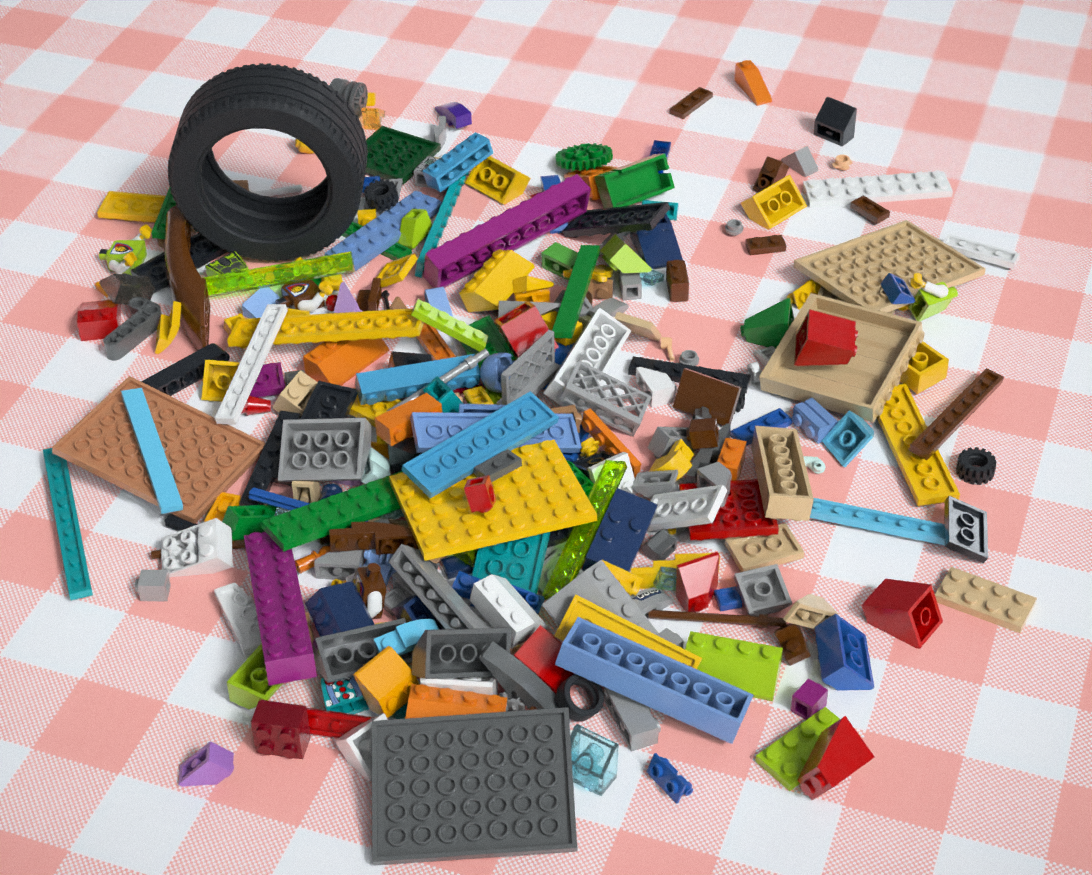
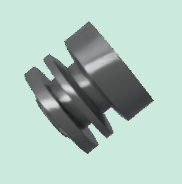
[330,78,368,118]

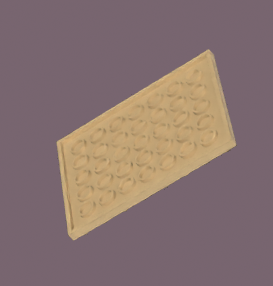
[793,220,986,313]

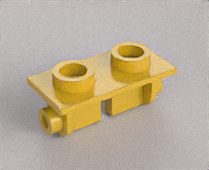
[786,279,821,310]
[602,560,643,596]

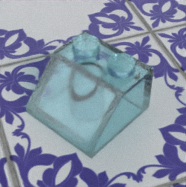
[570,724,619,796]

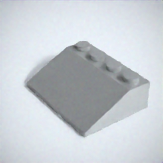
[278,418,372,482]
[542,560,658,635]

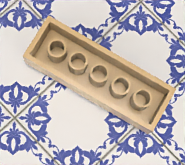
[751,426,814,521]

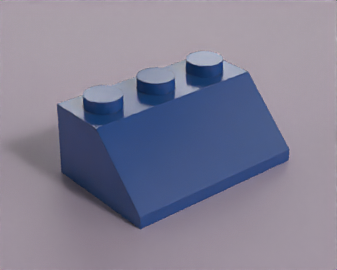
[815,614,875,691]

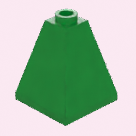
[740,298,794,349]

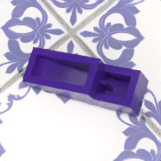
[435,102,472,129]

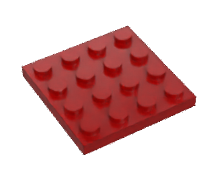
[679,479,779,541]

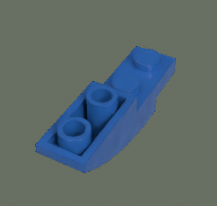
[452,571,545,614]

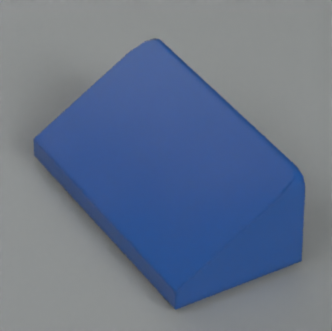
[881,273,915,304]

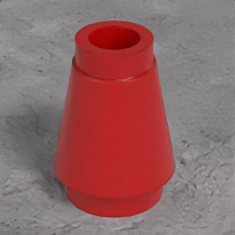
[241,396,271,415]

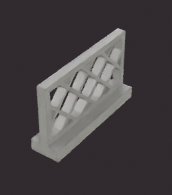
[497,330,561,405]
[559,360,652,437]

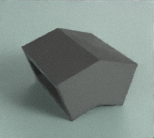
[641,528,677,561]

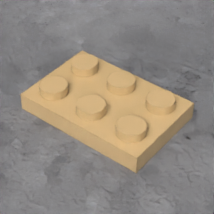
[725,523,804,572]

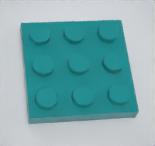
[472,532,550,594]

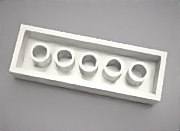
[544,308,632,413]

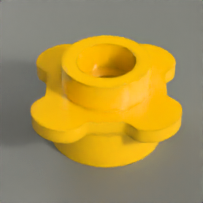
[580,438,600,457]

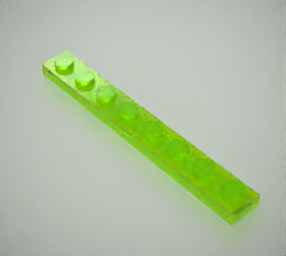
[203,251,355,297]
[542,460,627,600]

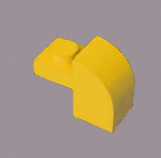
[649,439,694,481]

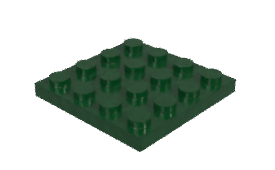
[365,125,441,185]

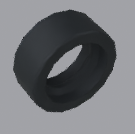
[556,674,604,722]

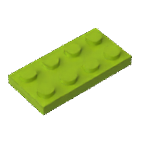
[755,707,840,791]

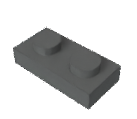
[474,449,522,482]

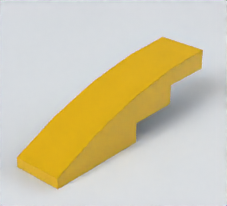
[631,553,720,589]

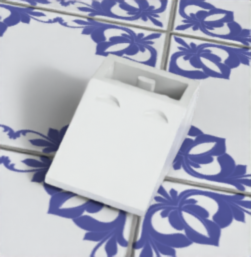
[161,518,233,578]

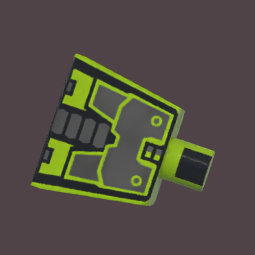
[205,251,250,292]

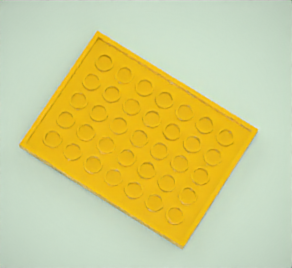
[389,440,597,561]

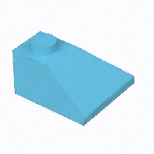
[822,410,874,467]

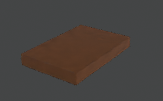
[673,368,742,426]

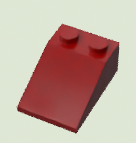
[77,299,121,341]

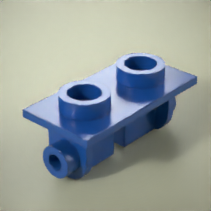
[646,753,693,804]

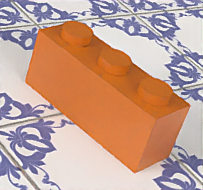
[375,393,442,446]

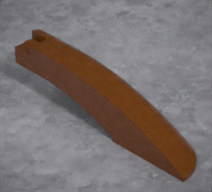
[164,206,211,351]

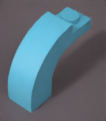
[374,619,439,656]

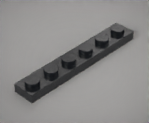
[628,356,751,394]
[239,411,301,506]

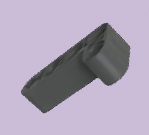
[103,297,162,361]

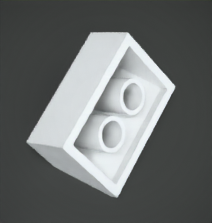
[470,574,548,649]
[420,676,498,695]

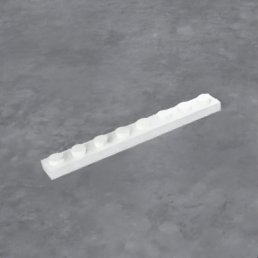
[215,304,288,424]

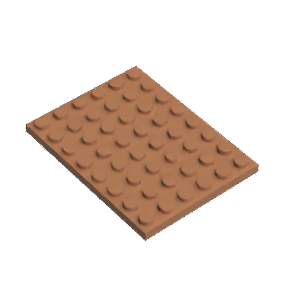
[52,376,266,523]

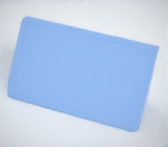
[242,285,280,318]

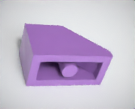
[178,741,234,787]

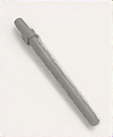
[387,349,489,411]

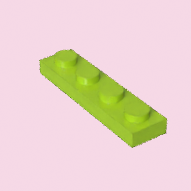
[411,299,488,352]

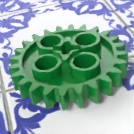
[555,143,613,171]

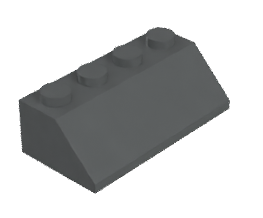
[312,618,413,683]
[412,628,511,679]

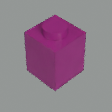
[791,678,828,720]

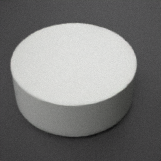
[747,362,762,383]

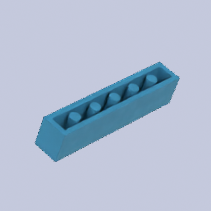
[355,354,480,405]

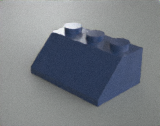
[305,581,375,637]

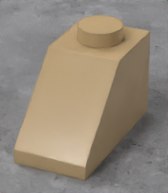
[292,481,321,503]

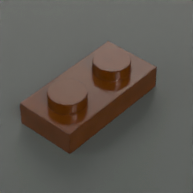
[850,195,890,224]
[745,235,787,256]

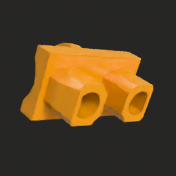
[514,289,550,303]

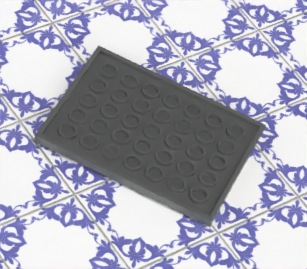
[372,707,578,866]

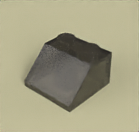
[99,273,155,305]

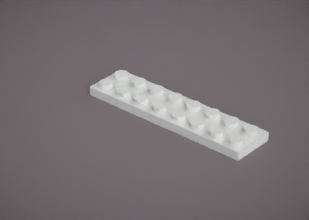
[803,170,953,208]

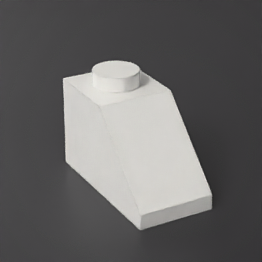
[636,367,677,408]

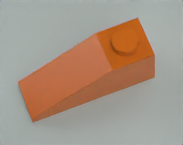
[735,60,772,106]

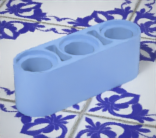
[424,287,453,330]

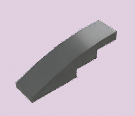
[686,424,731,484]
[479,641,559,709]

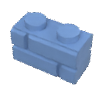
[792,398,839,444]

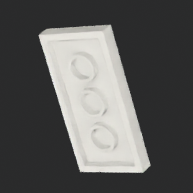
[648,485,727,531]

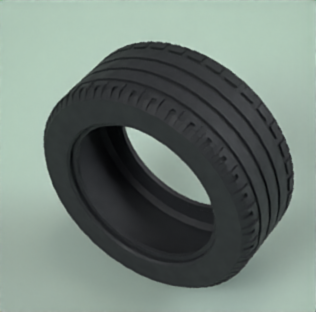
[168,63,368,262]

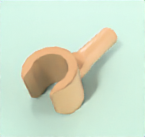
[661,337,675,361]

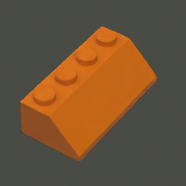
[303,338,389,386]
[405,684,507,719]

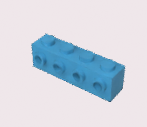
[422,132,493,192]

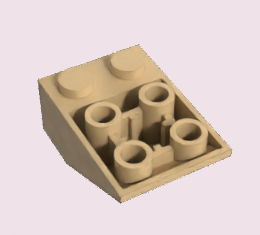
[272,370,318,416]

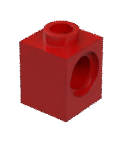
[464,475,497,513]

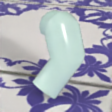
[803,456,826,474]

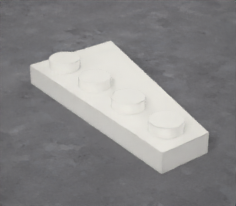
[214,582,262,656]

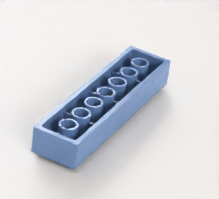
[555,617,754,744]

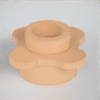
[832,154,852,170]

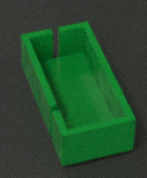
[594,153,675,208]

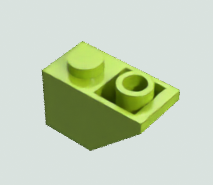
[398,209,432,249]

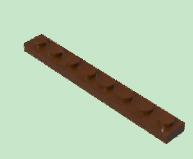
[909,368,1004,460]

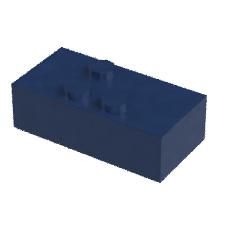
[582,488,658,572]

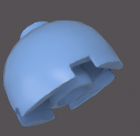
[480,353,517,393]

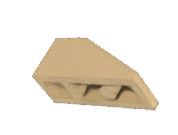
[783,594,839,629]

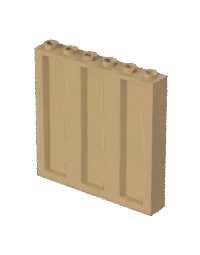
[759,293,925,423]

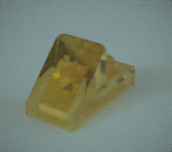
[362,107,385,130]

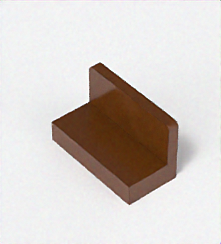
[356,278,382,311]

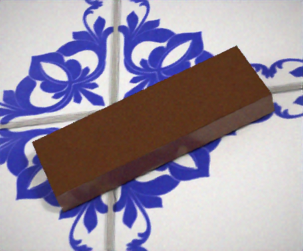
[669,87,713,119]

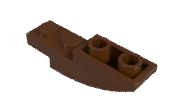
[329,522,419,555]

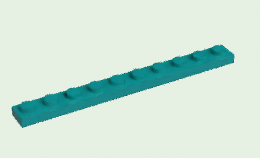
[415,171,470,278]
[43,448,93,600]

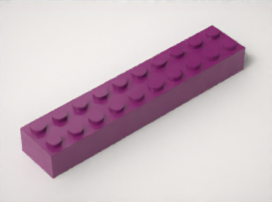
[424,174,591,288]
[244,532,317,686]

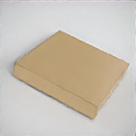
[615,312,662,342]

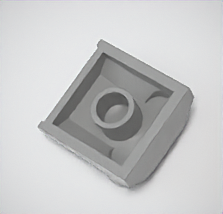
[734,564,792,616]

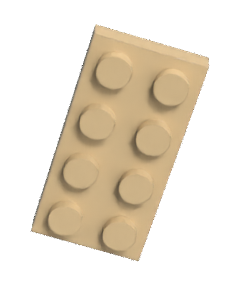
[935,567,1037,633]

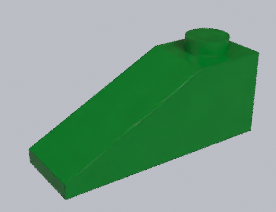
[222,505,288,541]

